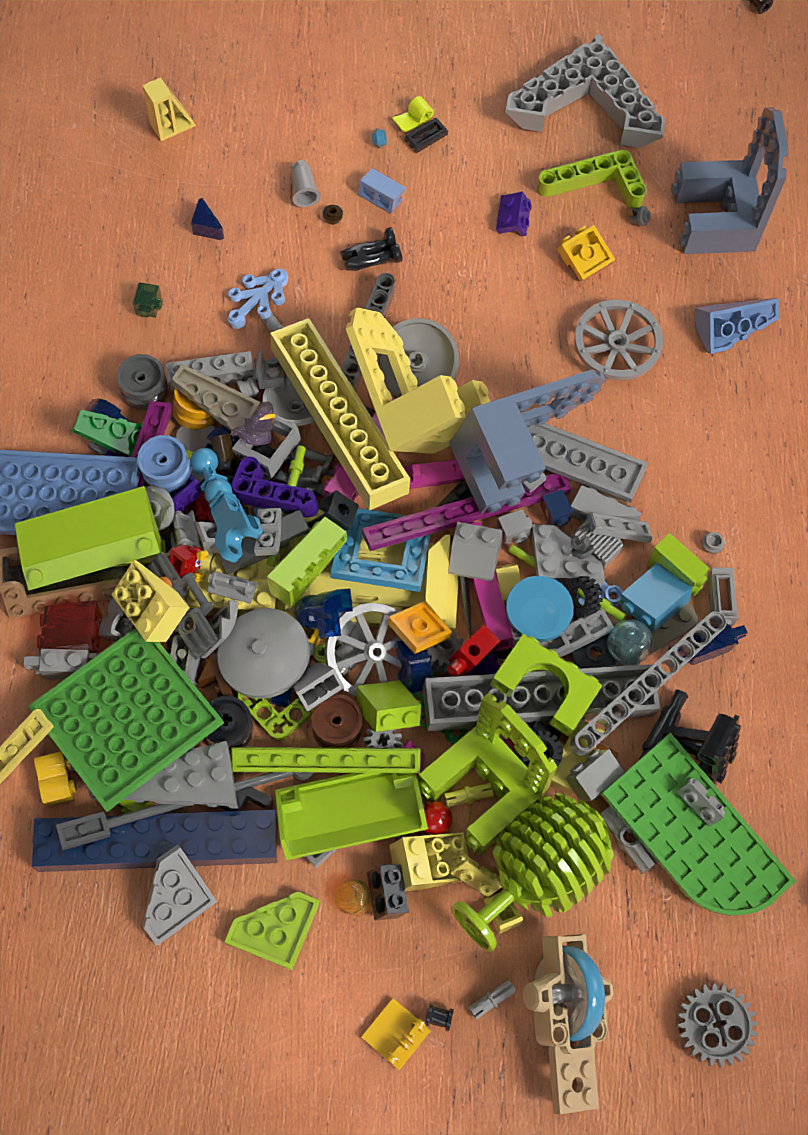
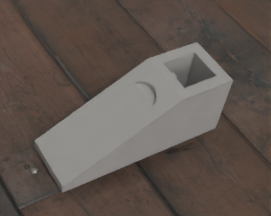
[571,485,641,523]

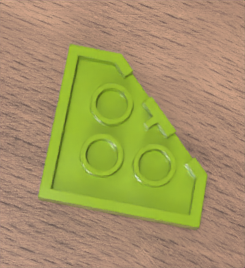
[224,892,320,971]

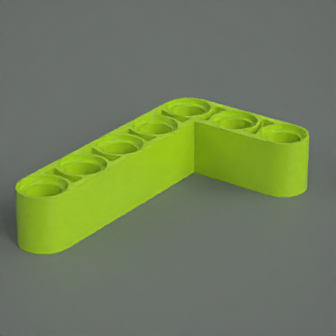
[537,150,646,208]

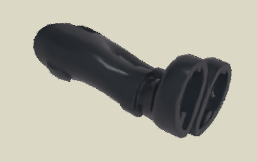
[340,227,403,271]

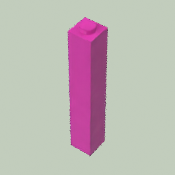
[466,521,513,652]

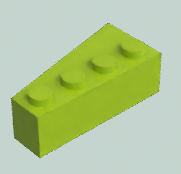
[267,517,347,608]

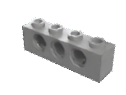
[166,351,253,394]

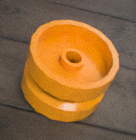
[172,388,217,430]

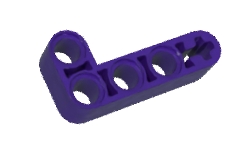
[232,456,319,518]

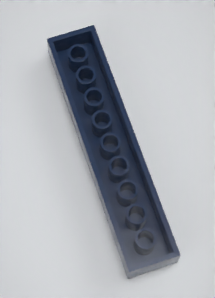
[32,810,277,872]

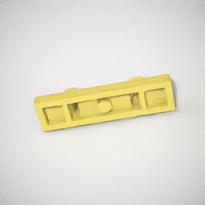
[0,709,54,784]

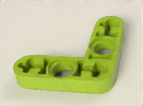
[238,693,314,741]

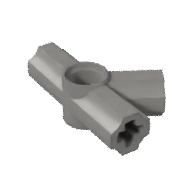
[600,806,658,874]

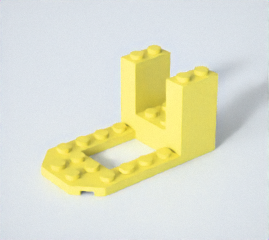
[346,308,490,454]

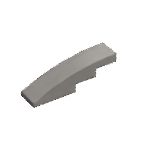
[539,609,615,657]

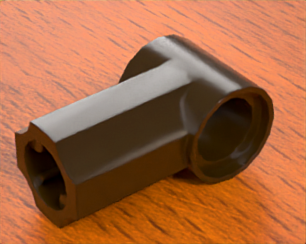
[210,433,241,478]

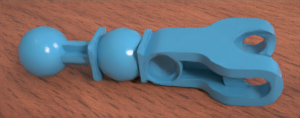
[190,448,263,562]

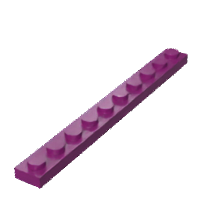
[362,473,572,551]

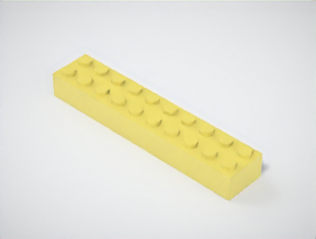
[270,318,410,510]

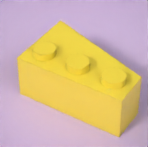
[143,78,196,141]

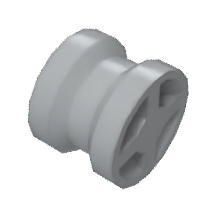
[236,376,260,397]

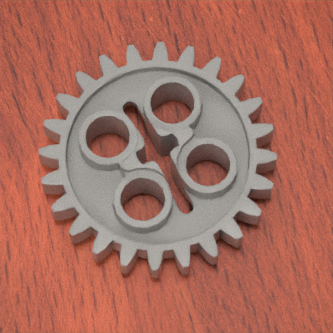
[676,983,758,1067]

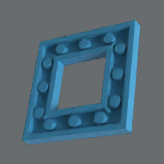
[330,508,431,592]

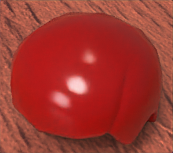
[422,801,453,835]

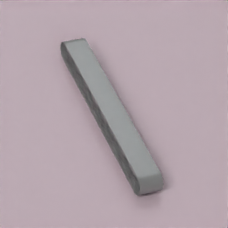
[570,611,727,756]

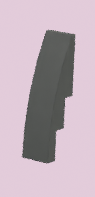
[218,510,309,575]

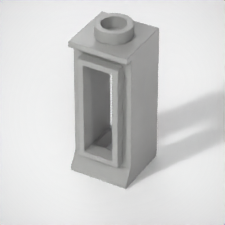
[708,568,739,628]

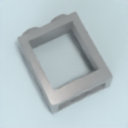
[232,410,301,478]

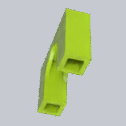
[490,634,602,736]

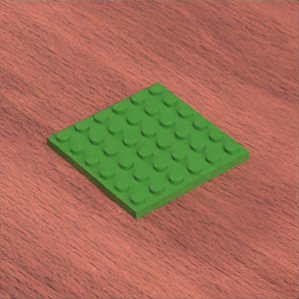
[28,628,224,812]

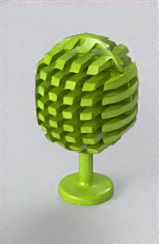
[451,793,614,953]

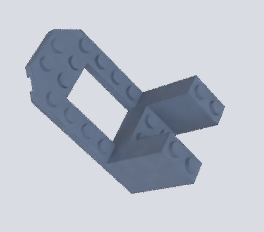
[671,107,788,254]
[449,370,606,513]

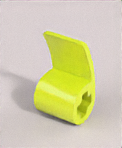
[392,96,434,132]

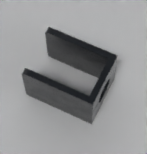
[307,490,359,531]

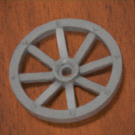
[574,300,663,380]
[325,603,418,697]

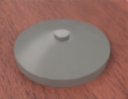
[376,318,460,398]
[218,608,310,699]

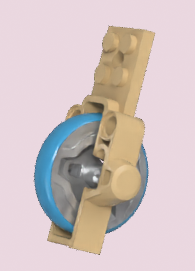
[523,934,613,1114]

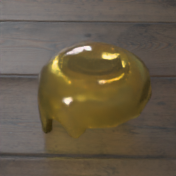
[334,878,372,917]

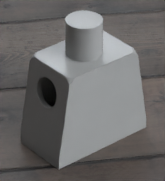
[293,663,344,712]

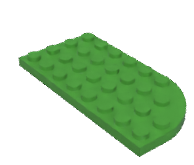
[601,733,796,916]

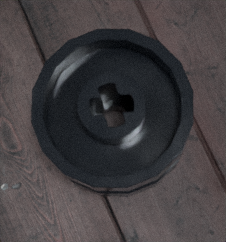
[204,696,254,754]

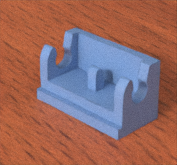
[358,168,406,214]

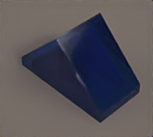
[191,198,224,240]

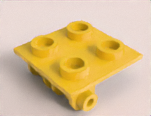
[361,998,431,1071]

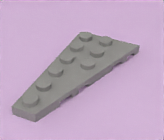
[88,741,238,808]

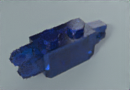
[668,623,748,665]

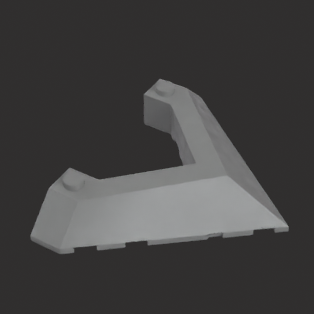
[506,34,666,148]

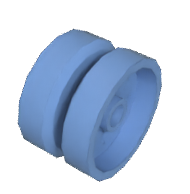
[137,435,191,493]

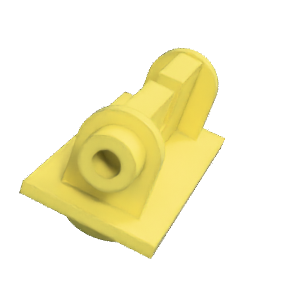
[451,855,502,897]

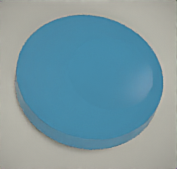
[506,576,573,642]

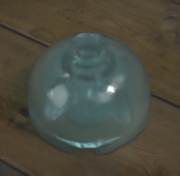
[607,619,653,666]

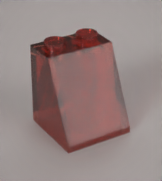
[37,600,103,654]

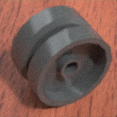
[117,354,168,410]

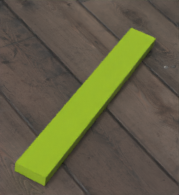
[231,747,421,773]

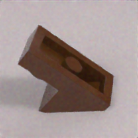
[198,652,233,697]

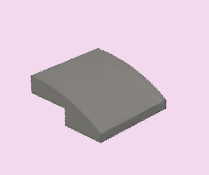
[201,599,238,659]

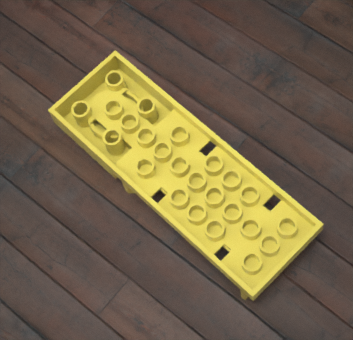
[184,522,458,633]

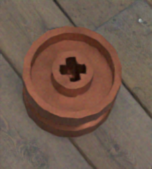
[311,694,363,748]

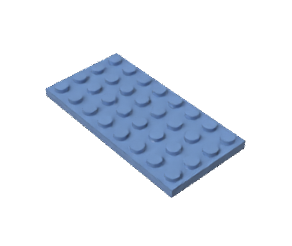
[0,450,141,535]

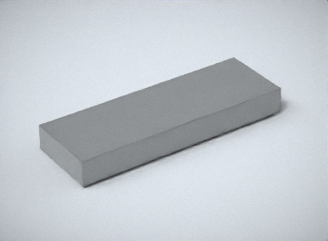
[587,512,653,543]

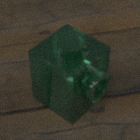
[133,282,163,318]

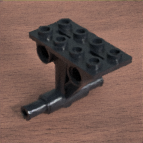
[639,689,742,786]

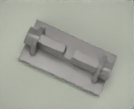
[172,511,201,547]
[207,571,258,604]
[676,777,726,826]

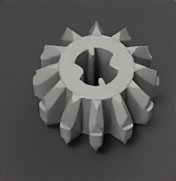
[363,729,403,748]

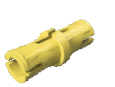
[444,782,493,808]

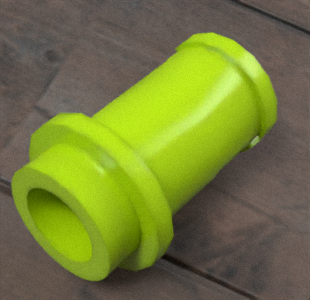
[313,644,326,665]

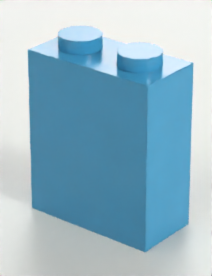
[621,563,692,632]

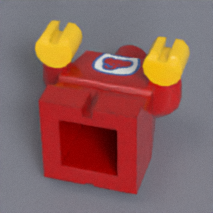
[169,545,209,582]

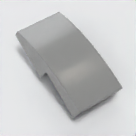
[254,508,281,556]

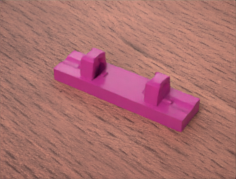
[403,458,466,489]

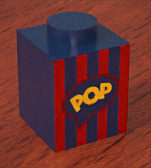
[540,489,573,527]

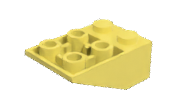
[111,560,189,642]
[389,832,468,892]

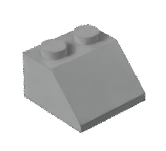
[448,522,502,582]

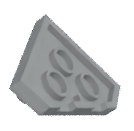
[531,524,605,585]
[142,844,217,946]

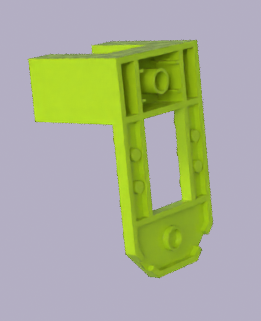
[419,693,557,856]

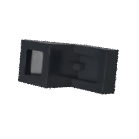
[218,787,273,811]

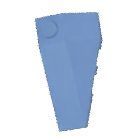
[695,298,779,354]

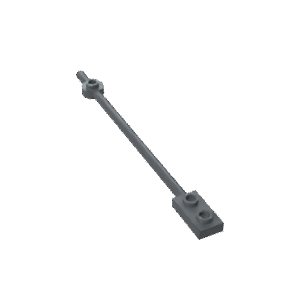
[56,772,314,851]

